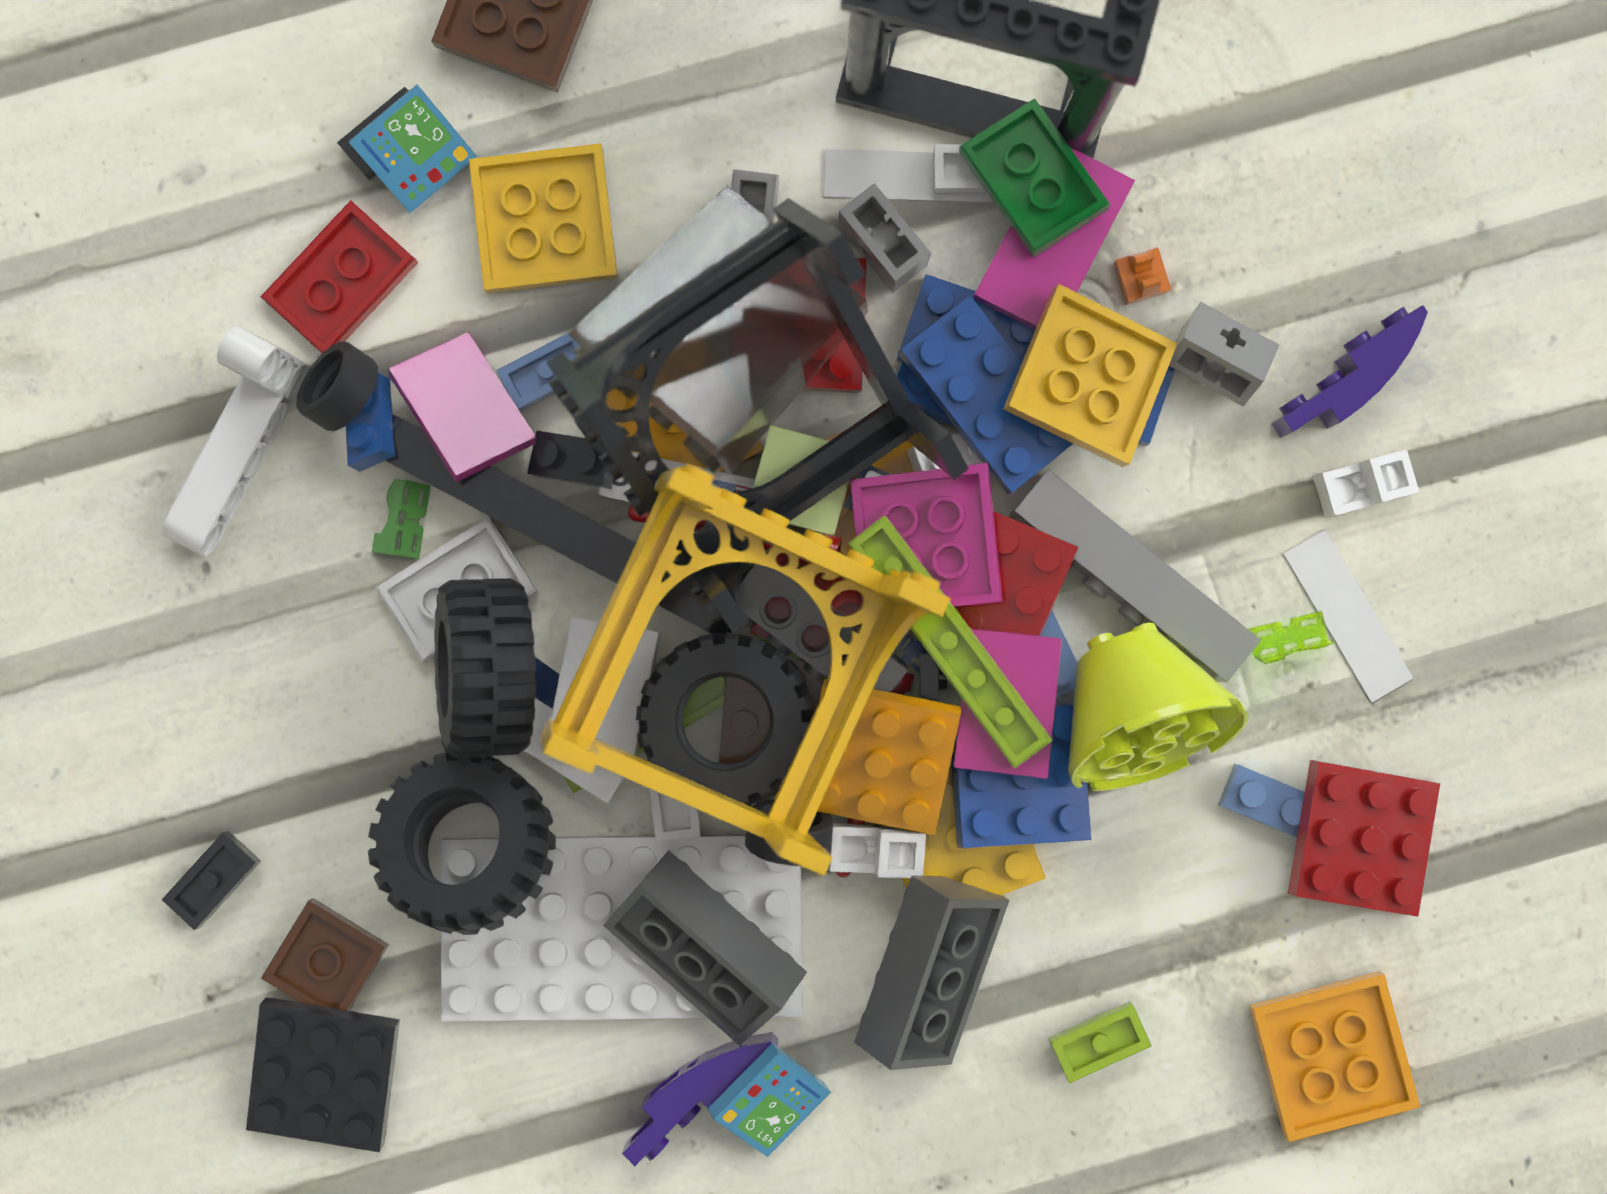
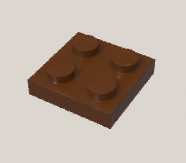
[261,898,390,1011]

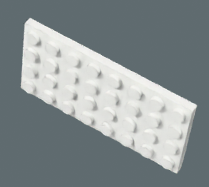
[441,834,803,1022]

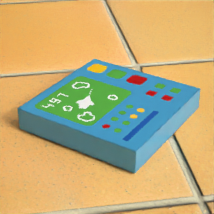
[348,84,477,213]
[707,1043,831,1157]

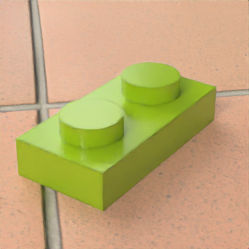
[1048,1001,1152,1084]

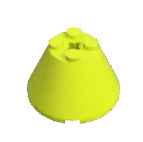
[1068,623,1249,791]

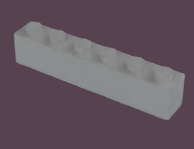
[1010,469,1261,682]

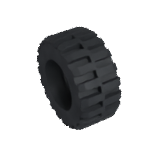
[434,578,536,758]
[636,632,814,807]
[368,752,556,935]

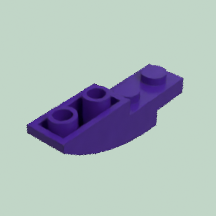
[1271,305,1428,438]
[622,1032,778,1167]

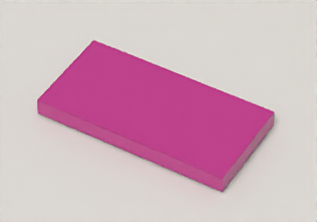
[973,147,1135,330]

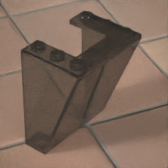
[568,185,868,476]

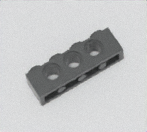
[739,562,908,692]

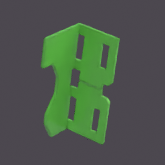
[372,479,431,559]

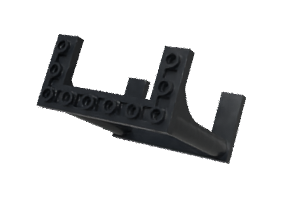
[835,0,1160,159]
[546,198,969,633]

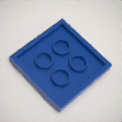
[951,705,1092,848]

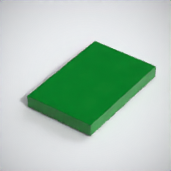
[959,98,1110,258]

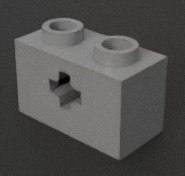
[838,183,931,293]
[1169,302,1279,406]

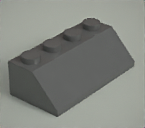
[603,850,807,1046]
[854,875,1010,1070]

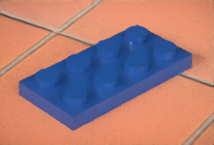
[897,295,1073,495]

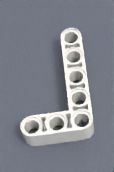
[162,326,308,557]

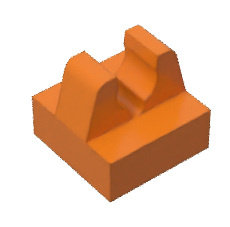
[1113,247,1171,305]

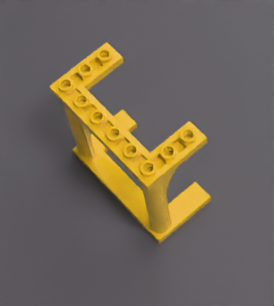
[540,464,951,876]

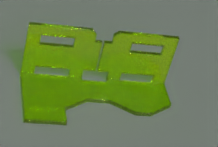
[1248,611,1334,664]

